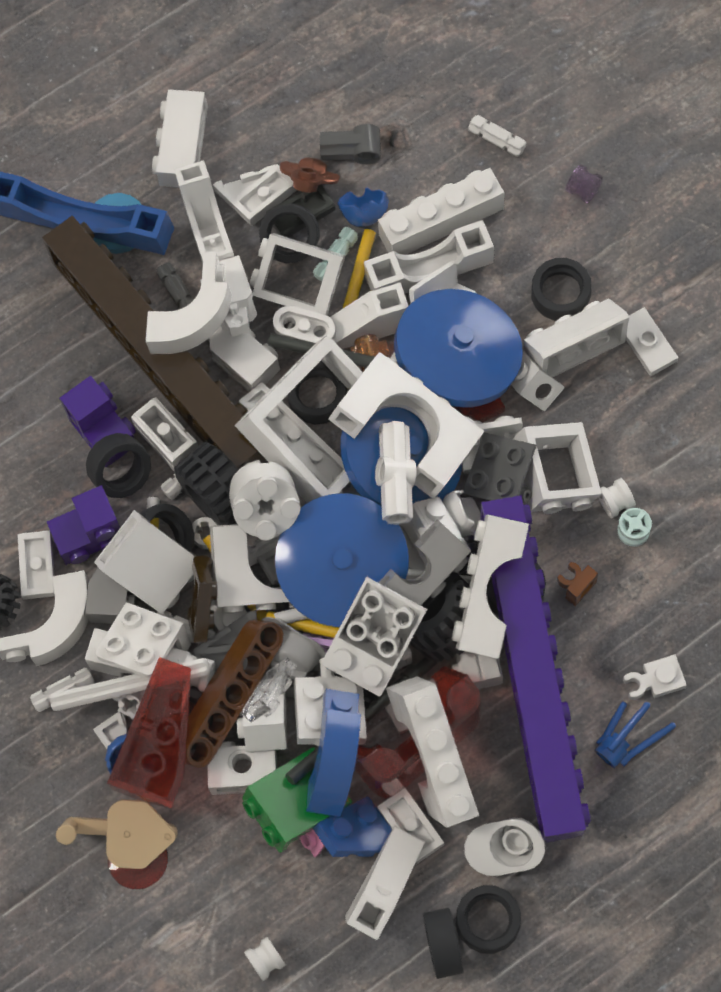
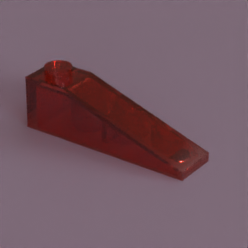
[107,657,191,808]

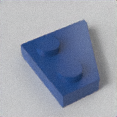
[313,796,392,857]

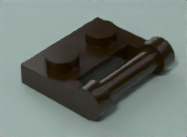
[187,556,217,643]

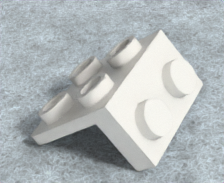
[96,602,191,678]

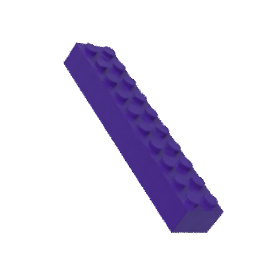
[480,495,591,843]

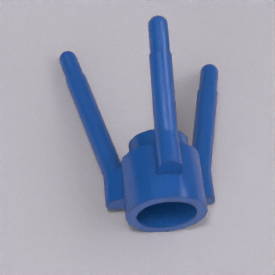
[594,702,676,768]

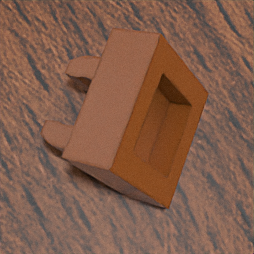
[557,562,598,607]

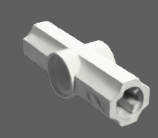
[375,421,417,525]

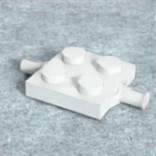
[294,658,367,746]

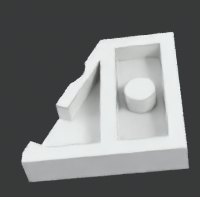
[213,164,297,226]

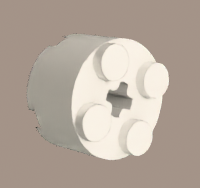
[229,461,301,541]

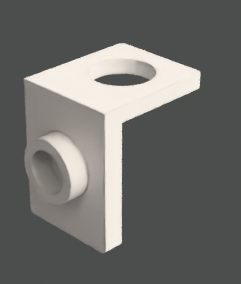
[512,351,565,411]

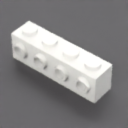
[378,168,504,255]

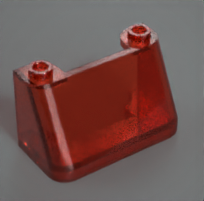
[354,666,481,799]

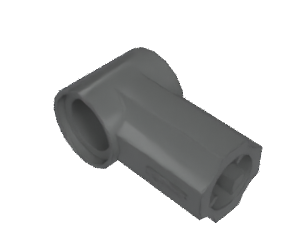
[320,124,381,164]

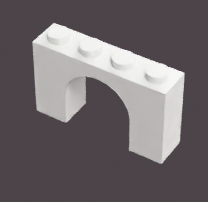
[328,352,484,499]
[210,524,294,612]
[386,676,479,828]

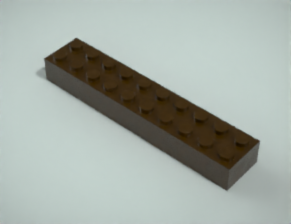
[42,215,268,469]

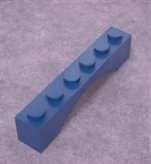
[0,172,174,255]

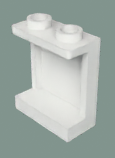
[94,510,196,614]

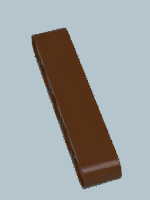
[172,619,284,768]

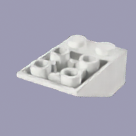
[321,577,427,697]

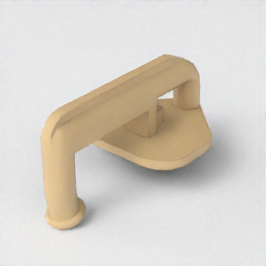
[56,799,178,869]

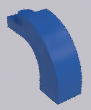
[307,688,361,817]

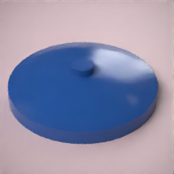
[394,289,523,407]
[340,407,462,506]
[275,493,409,627]

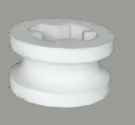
[192,517,217,549]

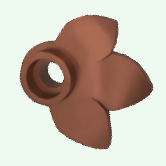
[280,157,340,192]

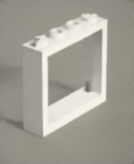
[235,335,363,503]

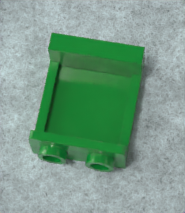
[242,747,352,853]

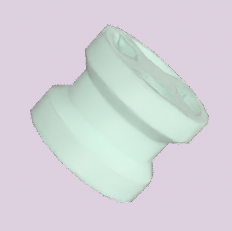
[618,508,652,547]

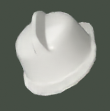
[464,818,545,876]

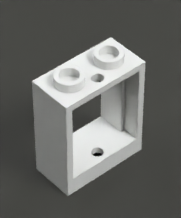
[249,233,345,315]
[513,422,602,514]

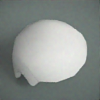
[443,490,480,537]

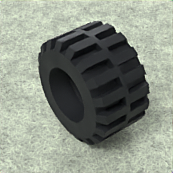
[174,442,239,525]
[410,571,470,662]

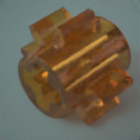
[350,334,390,372]

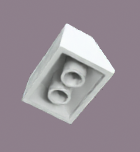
[523,299,629,378]

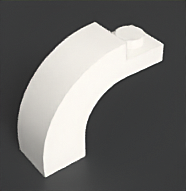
[174,160,234,263]
[146,252,231,354]
[0,570,89,666]

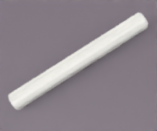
[50,658,210,711]

